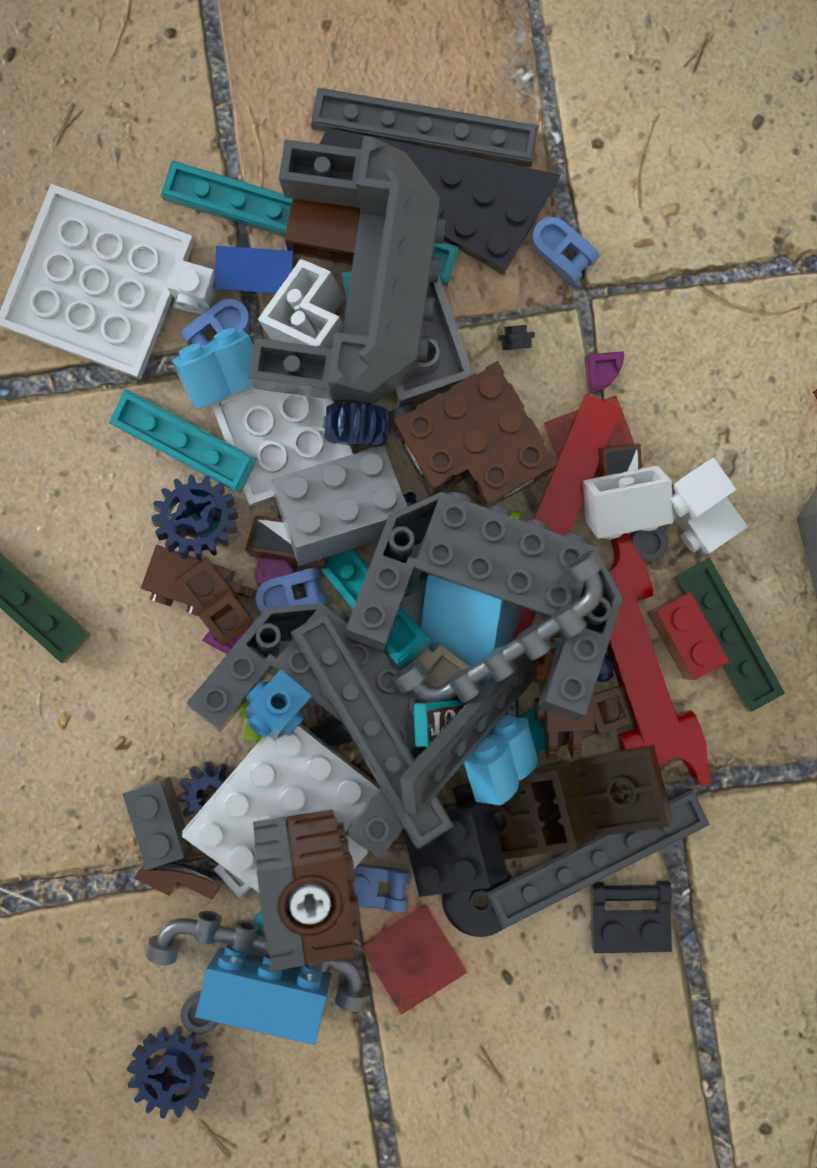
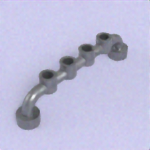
[392,550,603,703]
[146,911,369,1012]

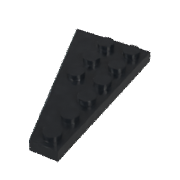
[319,128,561,275]

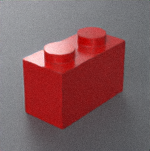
[647,592,729,680]

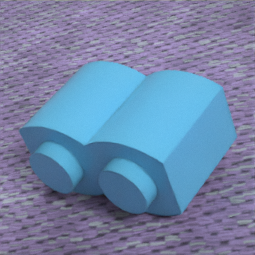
[172,328,253,409]
[464,715,538,806]

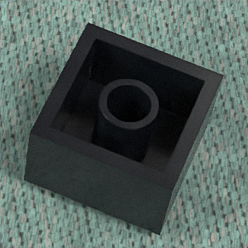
[403,799,508,897]

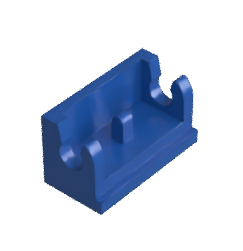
[214,246,297,294]

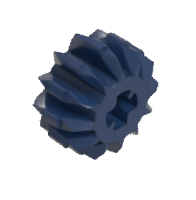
[323,402,390,447]
[177,761,228,817]

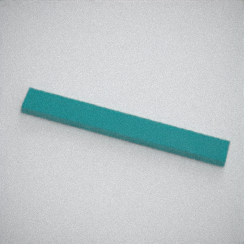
[161,160,459,286]

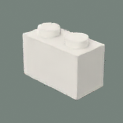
[583,465,673,539]

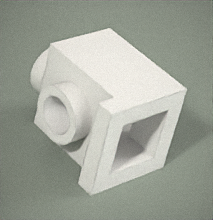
[167,258,219,316]

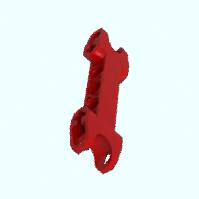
[607,533,711,787]

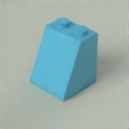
[421,574,522,687]

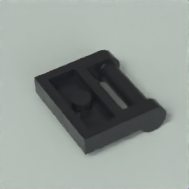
[590,880,672,953]

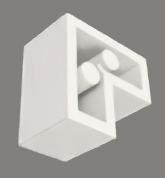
[258,259,345,348]
[670,457,748,556]

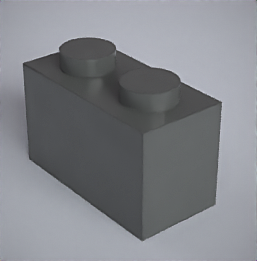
[123,776,193,870]

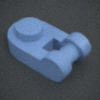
[531,217,600,285]
[181,299,250,346]
[255,568,329,612]
[353,864,411,912]

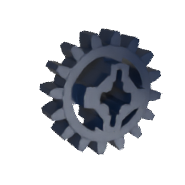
[151,475,238,560]
[127,1026,215,1119]

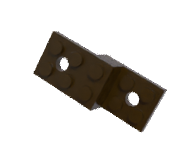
[453,744,674,860]

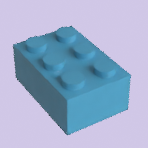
[195,945,332,1045]

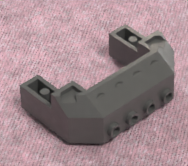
[248,136,446,405]
[346,492,623,721]
[186,603,427,859]

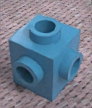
[244,669,312,741]

